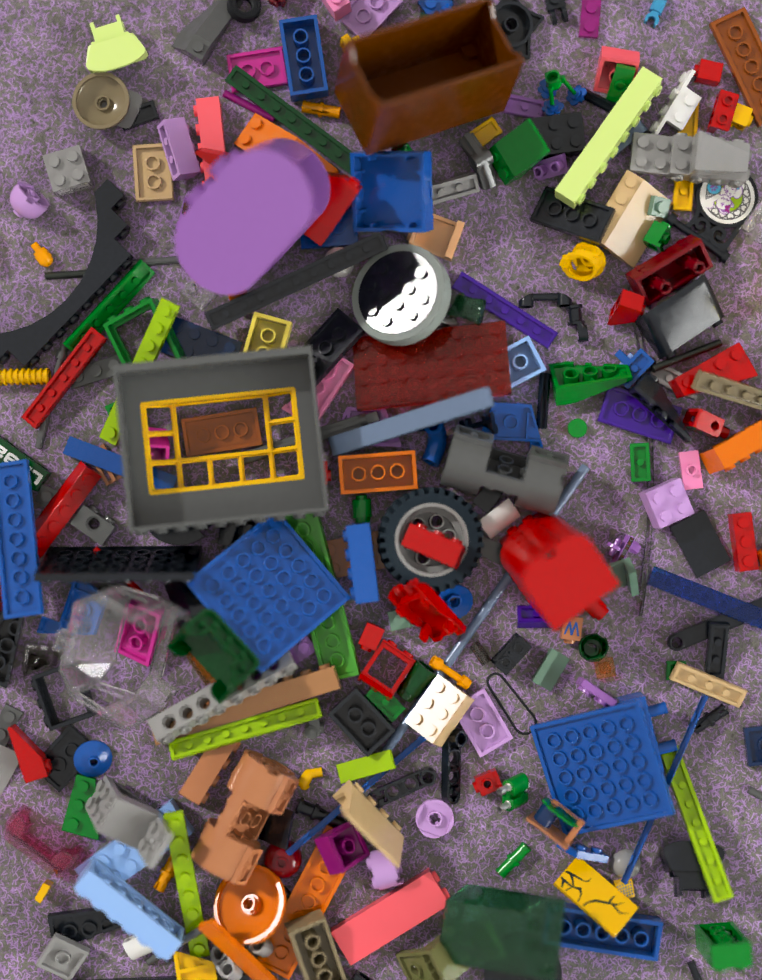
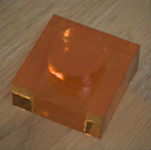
[594,657,616,679]

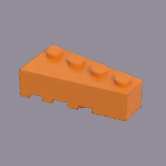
[699,419,762,474]

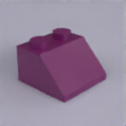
[314,821,370,875]

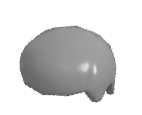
[610,849,641,878]

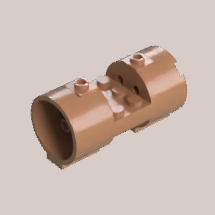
[191,749,300,885]

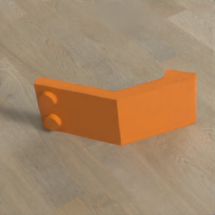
[233,113,339,173]

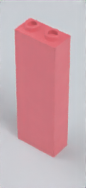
[331,868,451,966]

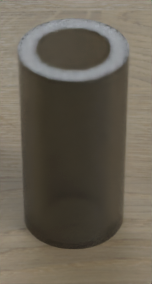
[469,641,491,666]

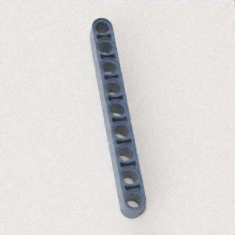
[328,387,495,457]

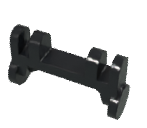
[459,411,498,434]

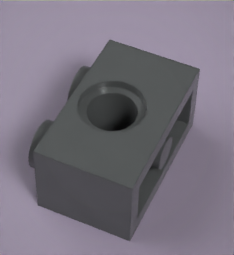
[70,504,118,546]

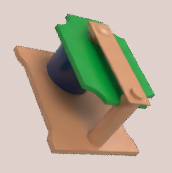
[526,797,586,851]

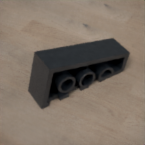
[0,611,25,689]

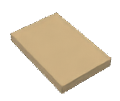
[132,143,174,203]

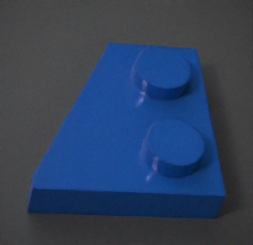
[556,843,609,863]

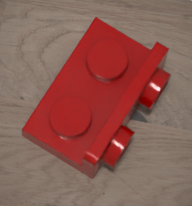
[706,89,739,134]

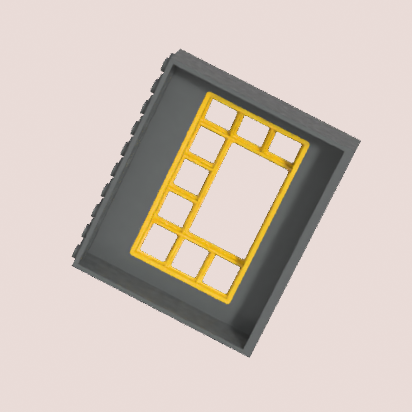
[112,345,329,536]

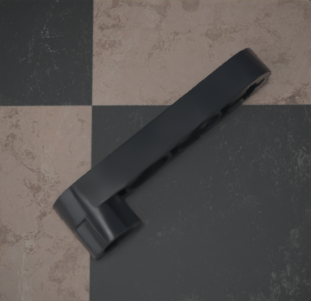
[441,729,468,805]
[367,766,437,808]

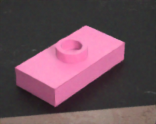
[678,450,703,490]

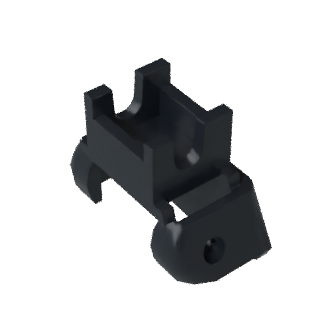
[659,840,726,898]

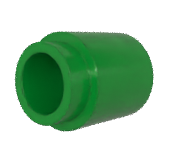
[352,495,372,523]

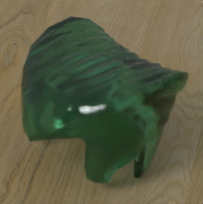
[447,292,486,326]

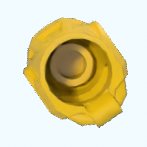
[559,241,606,281]

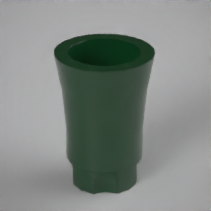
[397,659,437,703]

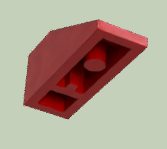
[7,724,52,784]

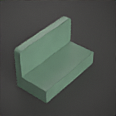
[608,557,639,597]
[531,647,570,691]

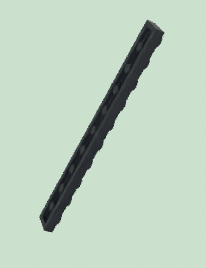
[204,231,388,331]

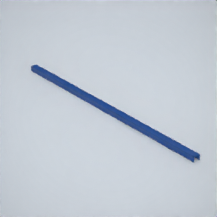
[621,694,708,884]
[286,735,426,856]

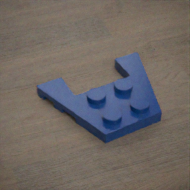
[481,402,543,450]
[37,581,107,634]

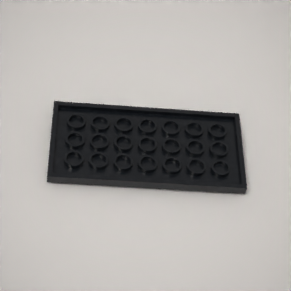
[34,546,202,584]

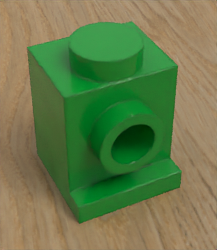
[643,220,671,253]

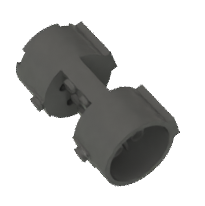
[439,424,569,516]

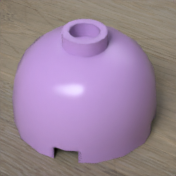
[10,181,49,219]

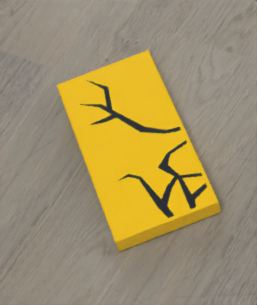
[553,858,639,938]

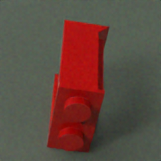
[357,639,416,701]

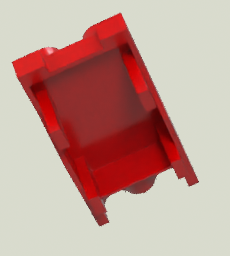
[387,579,467,643]

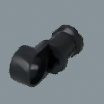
[565,304,588,343]

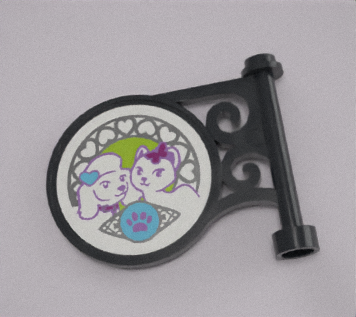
[665,176,758,264]

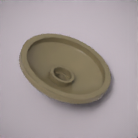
[72,72,130,130]

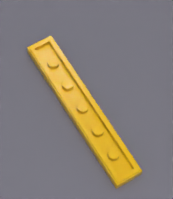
[672,103,699,212]

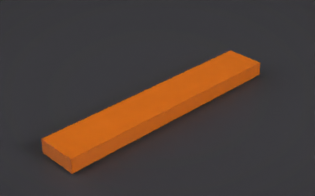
[198,919,278,980]

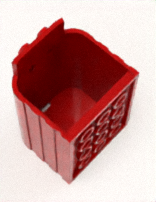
[499,512,620,632]

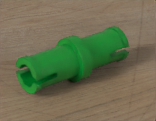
[496,842,531,878]

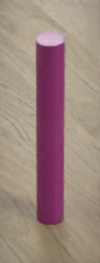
[222,90,275,123]

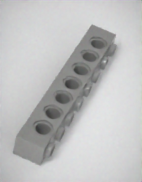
[147,650,298,745]

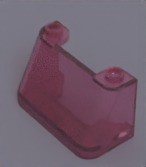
[3,805,85,878]

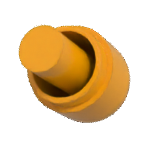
[31,242,53,267]

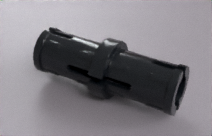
[694,704,729,735]

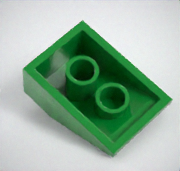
[489,118,550,185]

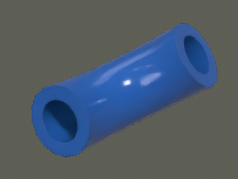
[421,423,447,467]

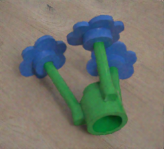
[537,70,587,116]

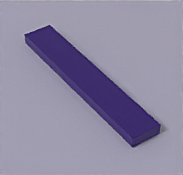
[451,272,558,349]

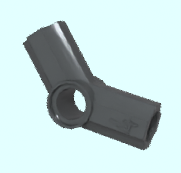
[459,132,498,190]

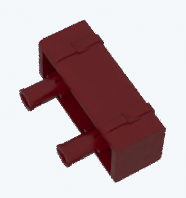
[625,234,713,307]

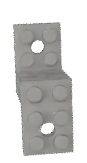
[85,775,174,870]

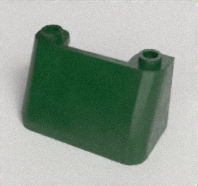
[166,609,259,704]

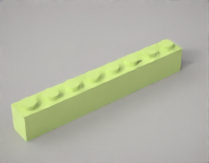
[555,67,663,209]

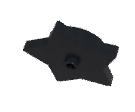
[494,0,544,60]

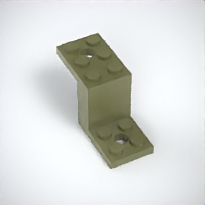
[395,919,507,980]

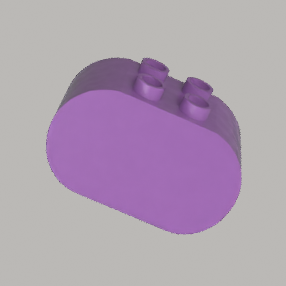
[175,138,330,295]

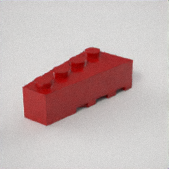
[668,342,758,399]

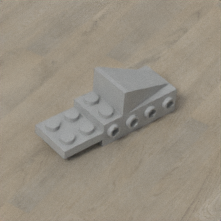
[629,131,752,188]

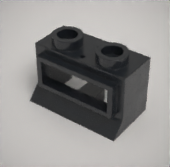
[490,633,532,676]

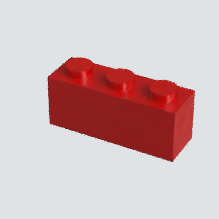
[727,512,759,572]
[401,522,466,570]

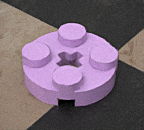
[415,798,454,838]

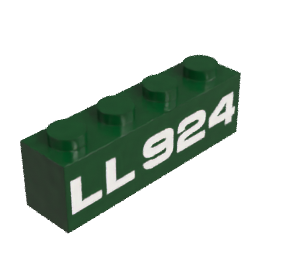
[0,436,52,491]

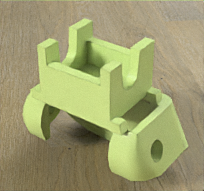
[86,14,148,73]

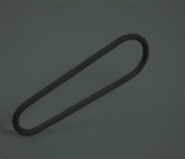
[486,672,537,735]

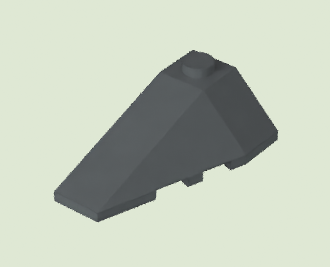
[171,0,243,66]

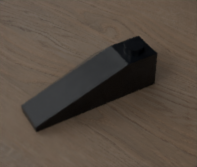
[629,373,692,443]

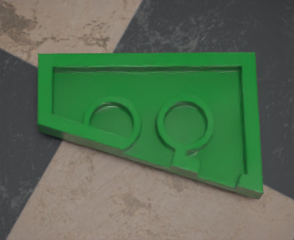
[62,774,99,840]

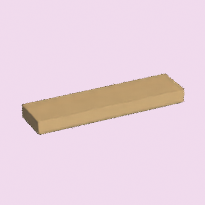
[669,661,748,708]

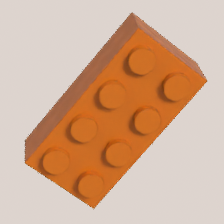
[338,450,418,495]

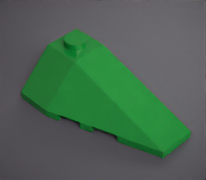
[549,361,633,406]

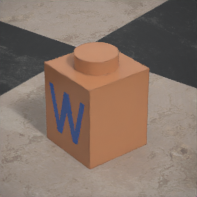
[559,616,583,644]

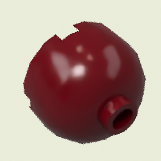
[264,840,302,879]

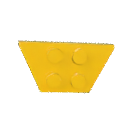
[173,951,217,980]

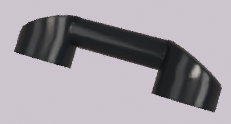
[518,292,572,308]

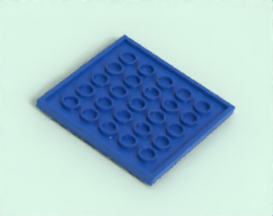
[185,518,351,674]
[530,699,675,835]

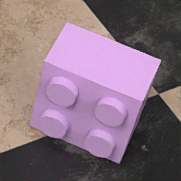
[639,478,695,529]

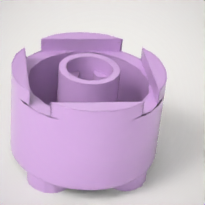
[366,850,404,890]

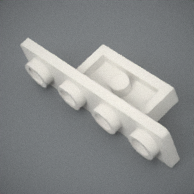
[649,69,702,135]

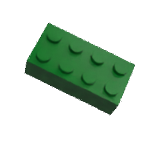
[694,921,753,972]

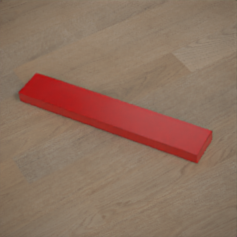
[21,327,108,429]

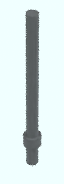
[35,336,68,449]

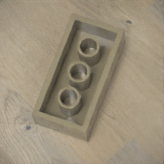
[284,909,347,980]

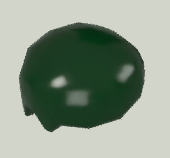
[578,633,609,662]

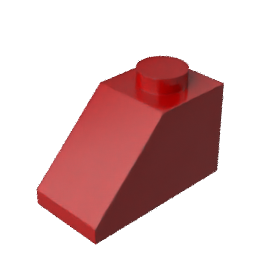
[607,289,646,326]

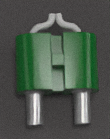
[497,772,530,813]

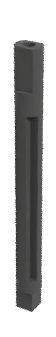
[243,411,380,465]

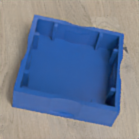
[350,150,434,232]

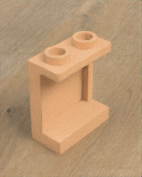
[406,214,465,261]

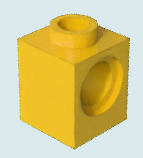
[730,103,754,131]

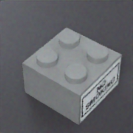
[43,145,94,197]

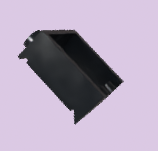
[31,659,98,731]

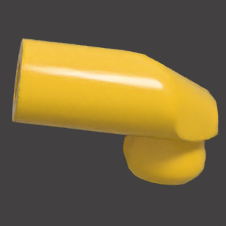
[298,767,323,790]

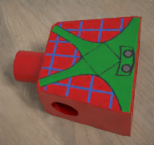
[682,408,730,439]

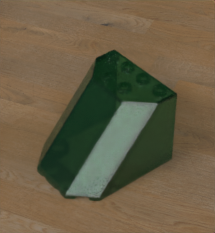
[439,884,566,980]

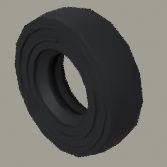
[227,0,261,23]

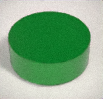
[567,419,587,438]

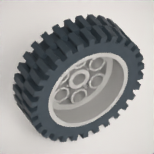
[377,487,484,592]

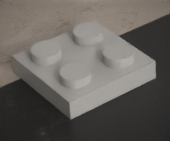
[36,932,90,980]

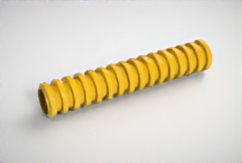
[0,368,51,386]

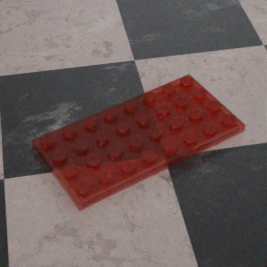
[353,321,512,411]

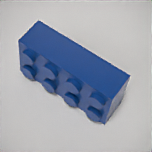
[279,14,329,102]
[343,522,379,604]

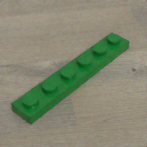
[63,259,155,352]

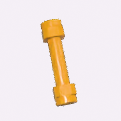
[429,655,472,690]

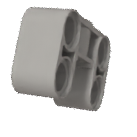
[210,938,273,980]

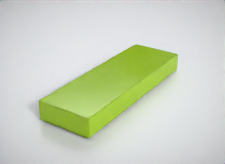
[336,749,396,784]

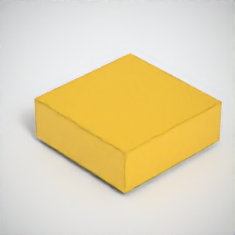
[35,879,54,903]

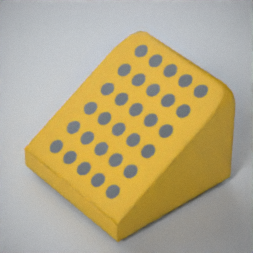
[613,878,635,899]

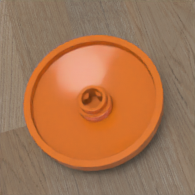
[213,864,286,945]

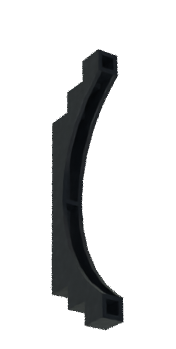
[0,179,134,367]

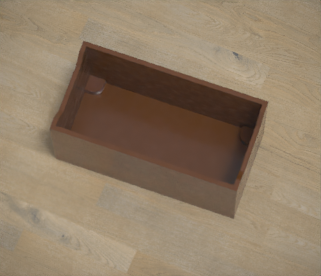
[334,0,524,156]

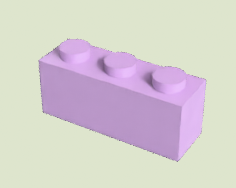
[157,117,201,181]

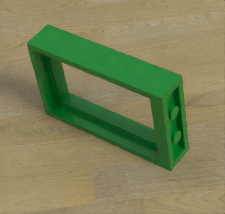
[103,297,187,364]

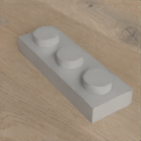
[432,171,480,205]

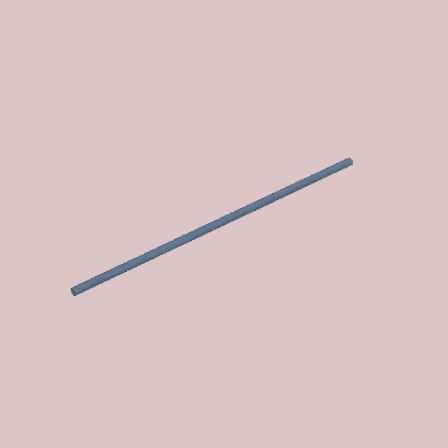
[363,464,590,781]

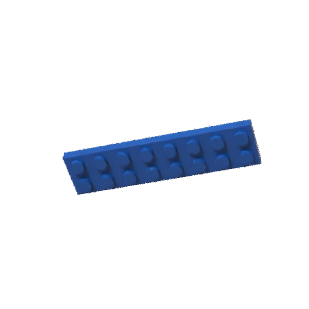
[0,459,44,619]

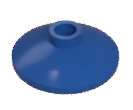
[438,584,473,618]
[73,740,112,777]

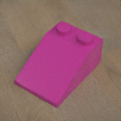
[115,595,172,667]

